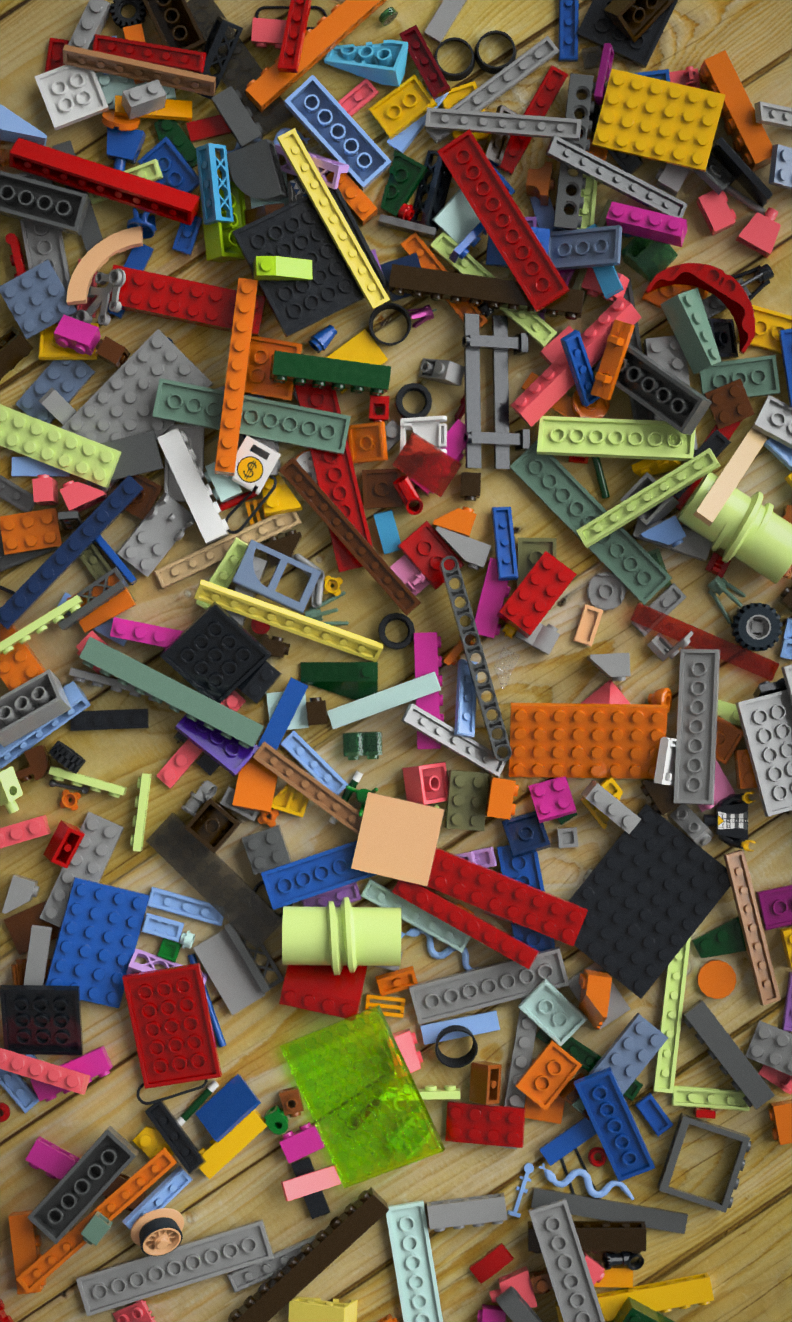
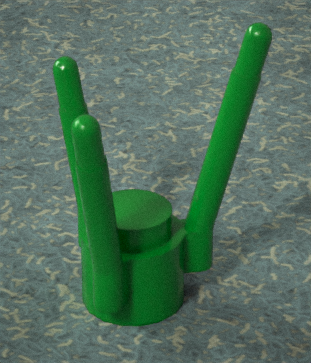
[346,785,378,817]

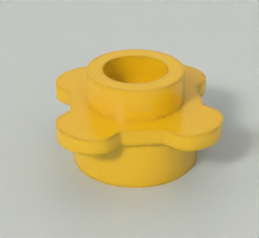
[323,575,343,596]

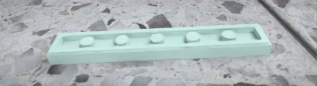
[327,672,441,729]
[361,879,471,953]

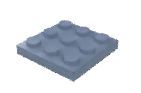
[0,260,77,339]

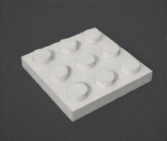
[35,65,110,130]

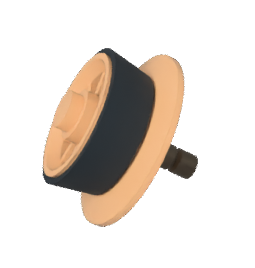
[130,1208,184,1256]

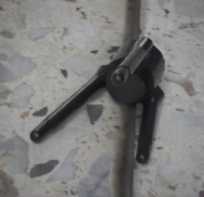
[733,264,774,301]

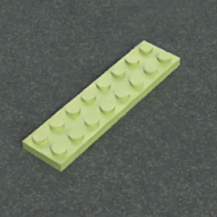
[0,404,122,488]
[537,416,696,461]

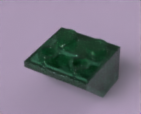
[621,236,678,282]

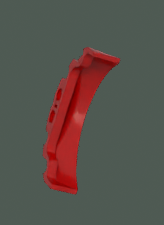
[645,263,755,354]

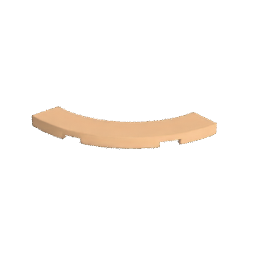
[66,226,143,305]

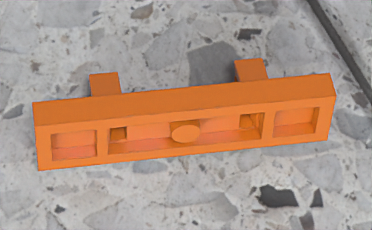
[591,319,635,400]

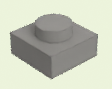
[557,827,578,848]

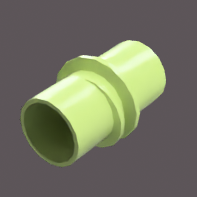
[677,472,792,584]
[282,897,401,975]

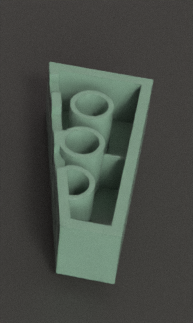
[660,288,721,374]

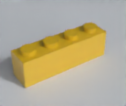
[199,1109,267,1180]

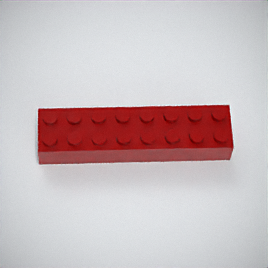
[108,265,266,336]

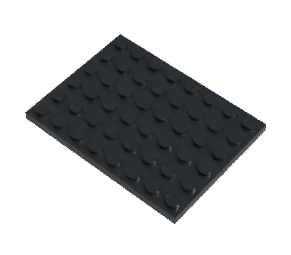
[569,804,731,999]

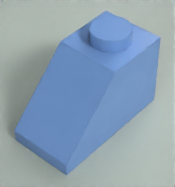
[639,515,686,547]

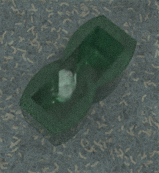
[343,731,383,760]

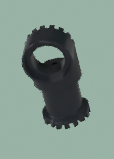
[602,1251,644,1270]

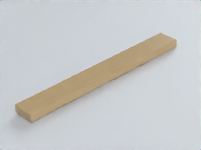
[693,427,768,526]
[154,511,302,589]

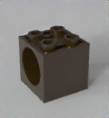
[185,797,242,854]

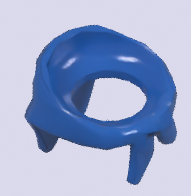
[127,208,157,239]

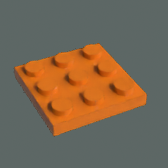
[245,335,303,402]

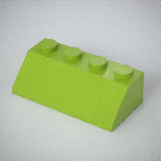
[199,181,246,262]

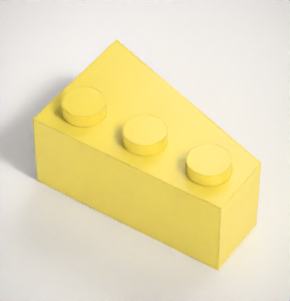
[288,1297,358,1322]

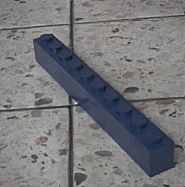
[0,475,144,630]

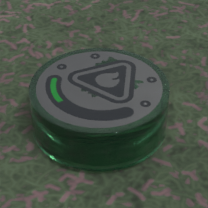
[379,7,398,26]

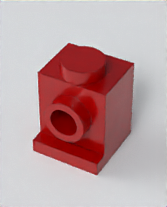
[369,395,389,422]

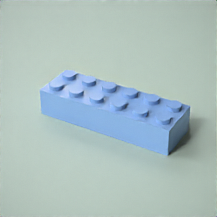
[284,75,392,191]

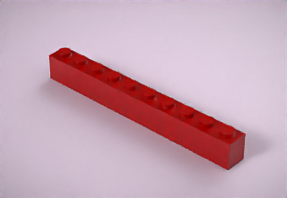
[9,137,200,226]

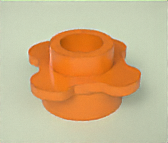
[59,789,81,811]
[257,809,279,827]

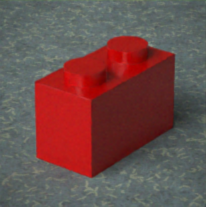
[43,820,85,868]

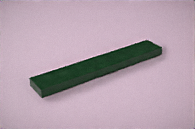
[536,1028,643,1101]

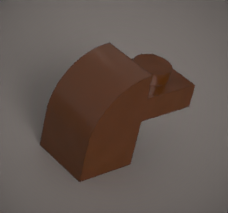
[15,745,51,783]

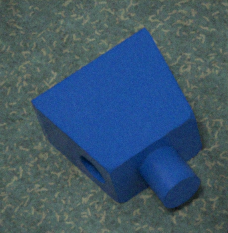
[107,126,146,171]

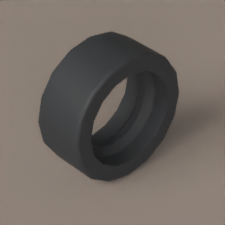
[395,383,432,418]
[378,613,415,650]

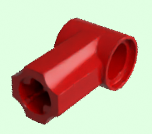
[393,475,423,515]

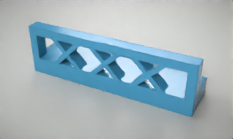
[196,143,234,225]

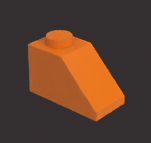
[432,506,477,537]

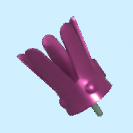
[407,304,437,328]

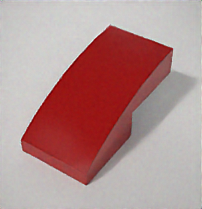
[469,1243,514,1284]

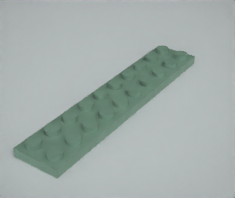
[152,378,351,455]
[509,440,672,605]

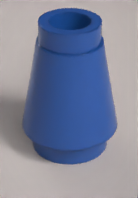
[309,325,337,353]

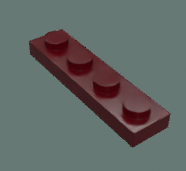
[399,25,451,99]

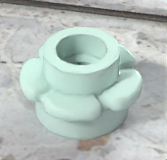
[180,930,195,949]

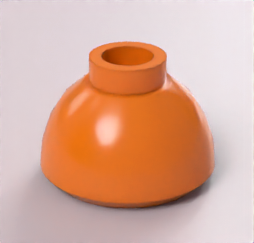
[648,688,672,712]

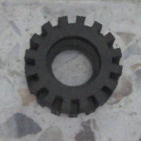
[110,0,146,30]
[49,741,86,774]

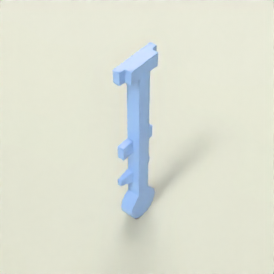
[507,1163,534,1218]

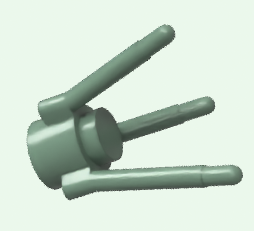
[707,576,746,624]
[305,591,349,626]

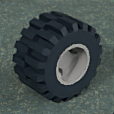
[731,603,783,651]

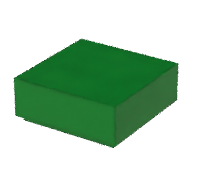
[157,938,182,962]

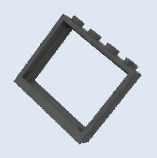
[657,1113,751,1213]

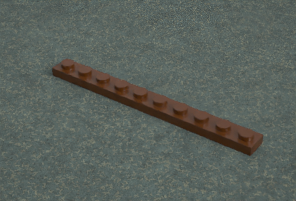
[279,457,421,616]

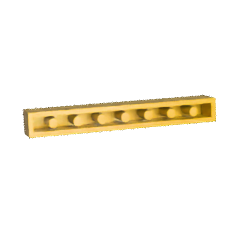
[555,1273,714,1322]

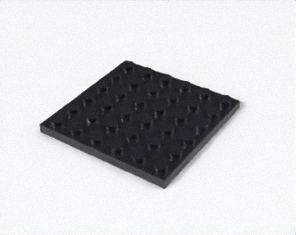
[232,187,389,337]

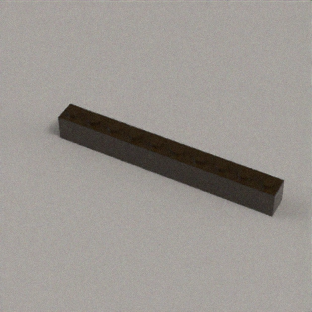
[389,264,585,320]
[228,1187,389,1322]

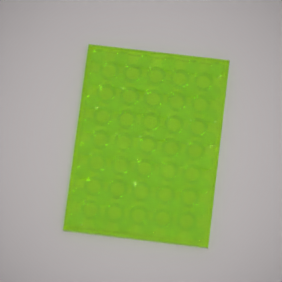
[280,1005,445,1188]

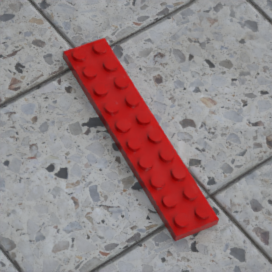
[437,129,570,312]
[295,384,373,573]
[427,847,588,946]

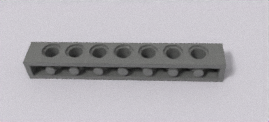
[553,73,596,231]

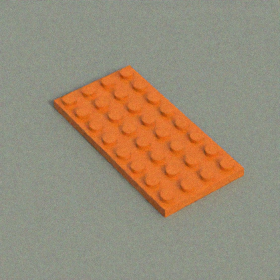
[508,703,668,779]

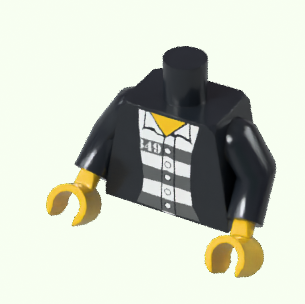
[703,791,756,852]

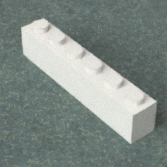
[157,428,229,545]

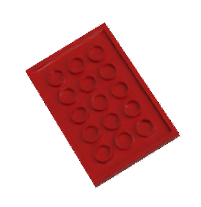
[122,963,222,1089]

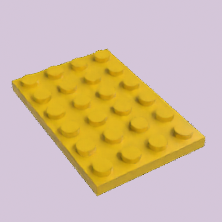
[592,69,725,172]

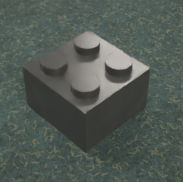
[242,825,292,875]

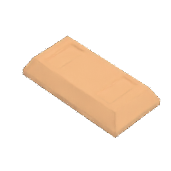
[573,604,603,647]

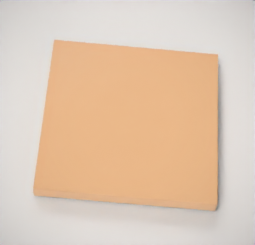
[351,792,445,886]

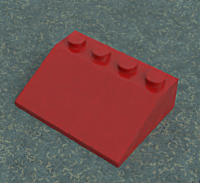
[279,965,368,1020]

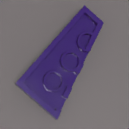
[175,714,260,777]

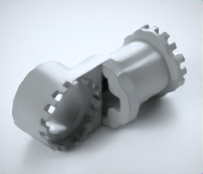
[181,780,217,816]

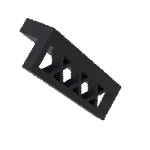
[194,15,243,100]
[410,150,452,231]

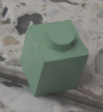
[81,1211,113,1246]

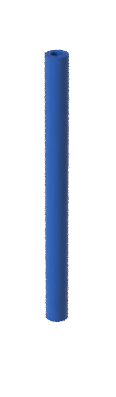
[188,953,226,1048]

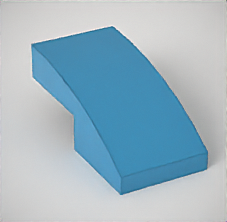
[373,510,401,554]

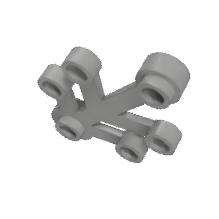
[75,268,126,326]

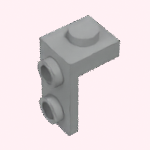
[647,631,694,661]
[670,804,714,847]

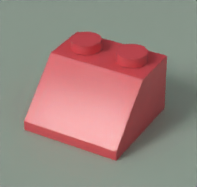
[59,481,108,513]
[402,762,448,805]
[387,1028,423,1078]

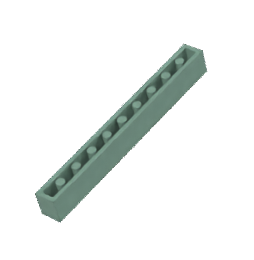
[79,637,265,749]

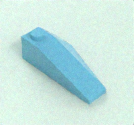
[324,40,408,87]

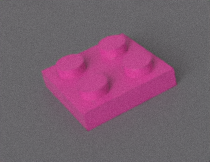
[528,777,577,823]

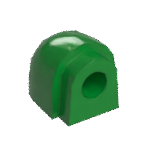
[264,1105,288,1135]

